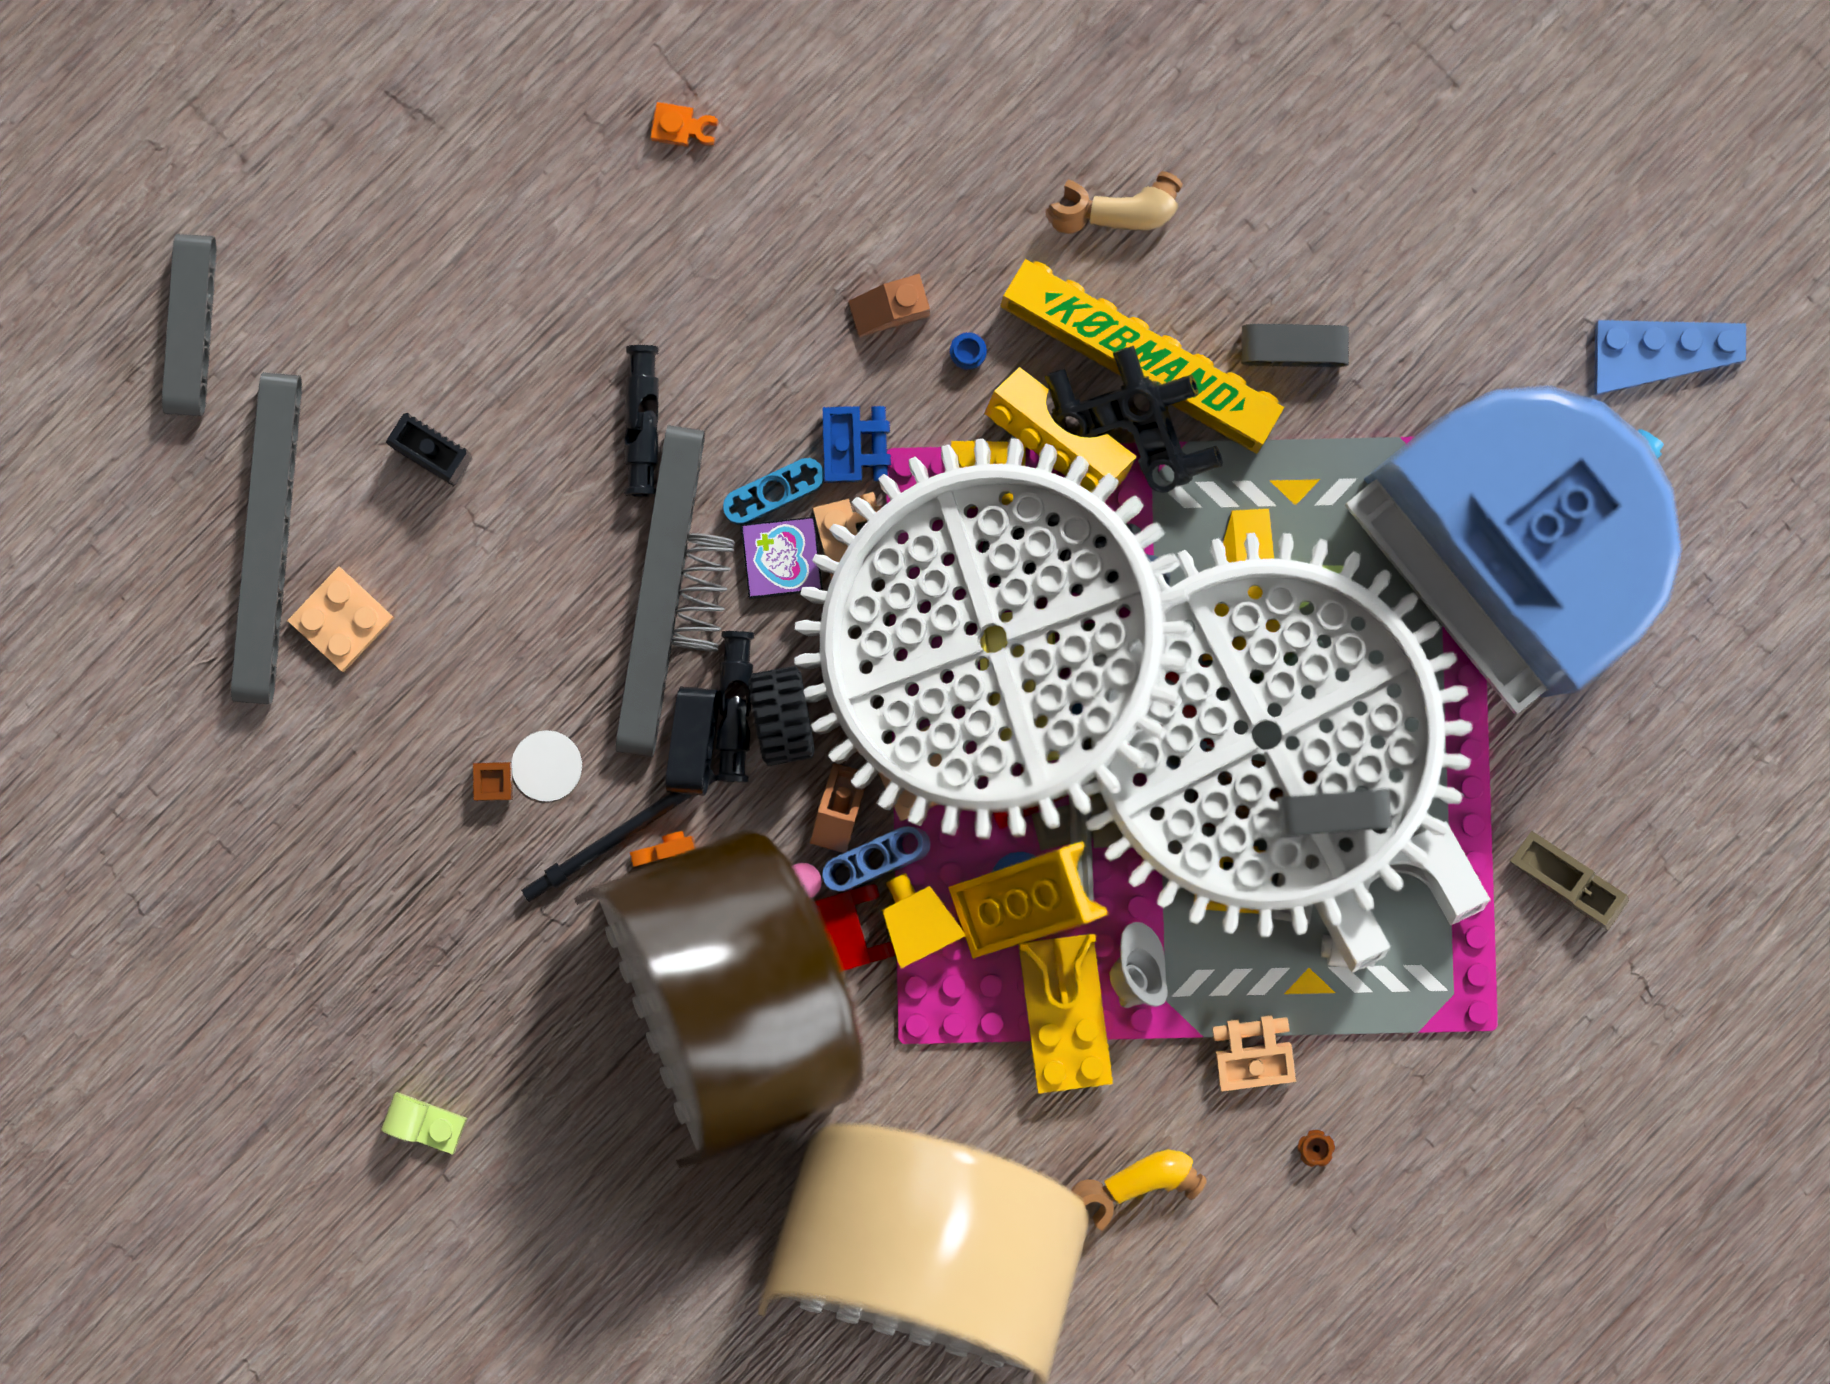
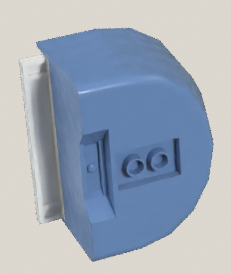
[1344,385,1682,714]

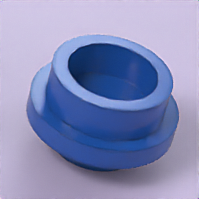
[950,332,987,370]

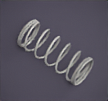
[671,533,735,652]

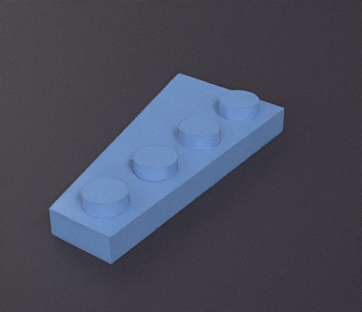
[1594,320,1746,396]

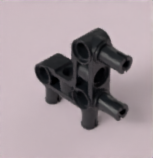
[1044,345,1223,493]

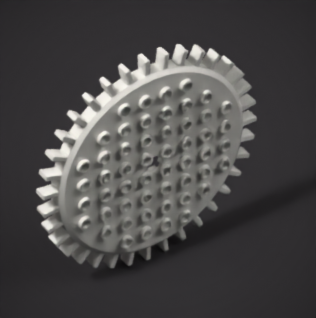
[794,438,1193,839]
[1075,533,1472,937]

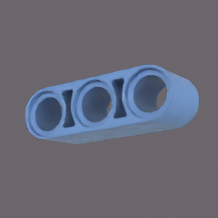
[822,826,930,891]

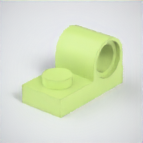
[381,1092,467,1154]

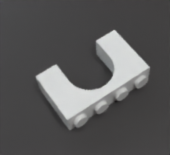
[1314,821,1490,973]

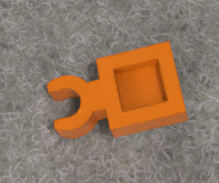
[651,102,718,147]
[630,831,696,867]

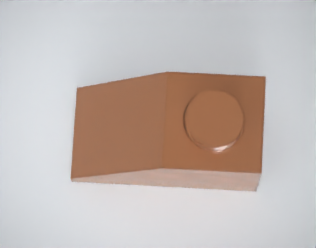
[848,274,930,337]
[810,763,865,853]

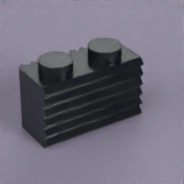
[386,413,472,487]

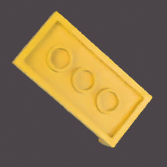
[948,841,1108,958]
[1018,934,1113,1094]

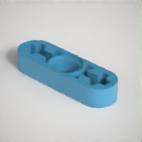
[723,458,824,525]

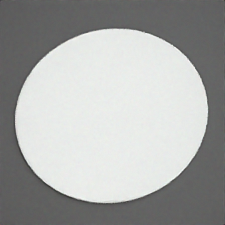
[511,731,582,801]

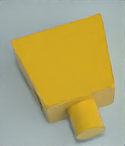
[882,873,965,968]

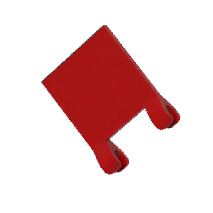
[813,884,896,971]

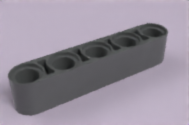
[162,234,217,416]

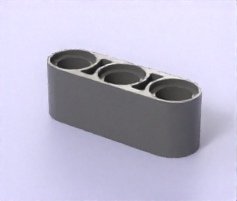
[1241,324,1349,367]
[1277,789,1393,836]

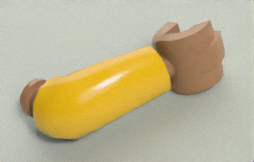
[1071,1149,1207,1231]

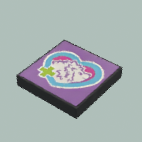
[741,516,823,600]

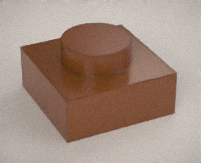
[473,762,513,801]

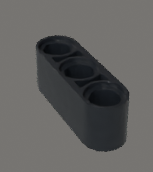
[666,686,719,796]

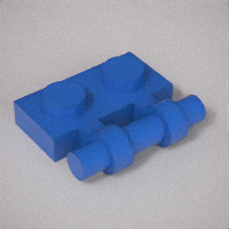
[822,406,891,483]

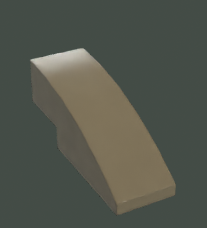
[1510,831,1629,931]

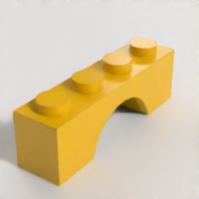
[984,367,1137,493]

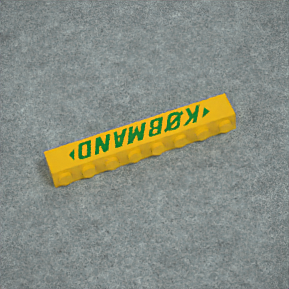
[1000,259,1284,454]

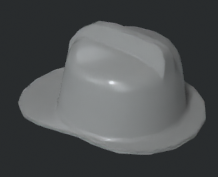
[1110,922,1167,1008]

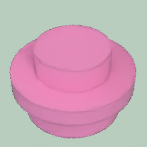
[793,863,822,898]

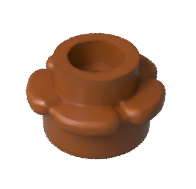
[1298,1130,1335,1167]

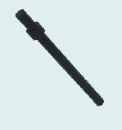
[521,769,715,902]

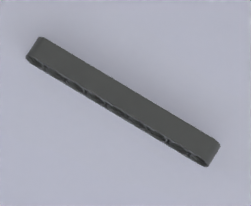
[231,372,302,704]
[616,425,705,757]

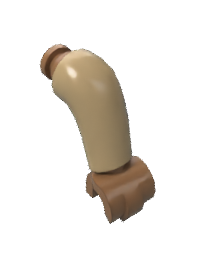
[1046,171,1183,234]

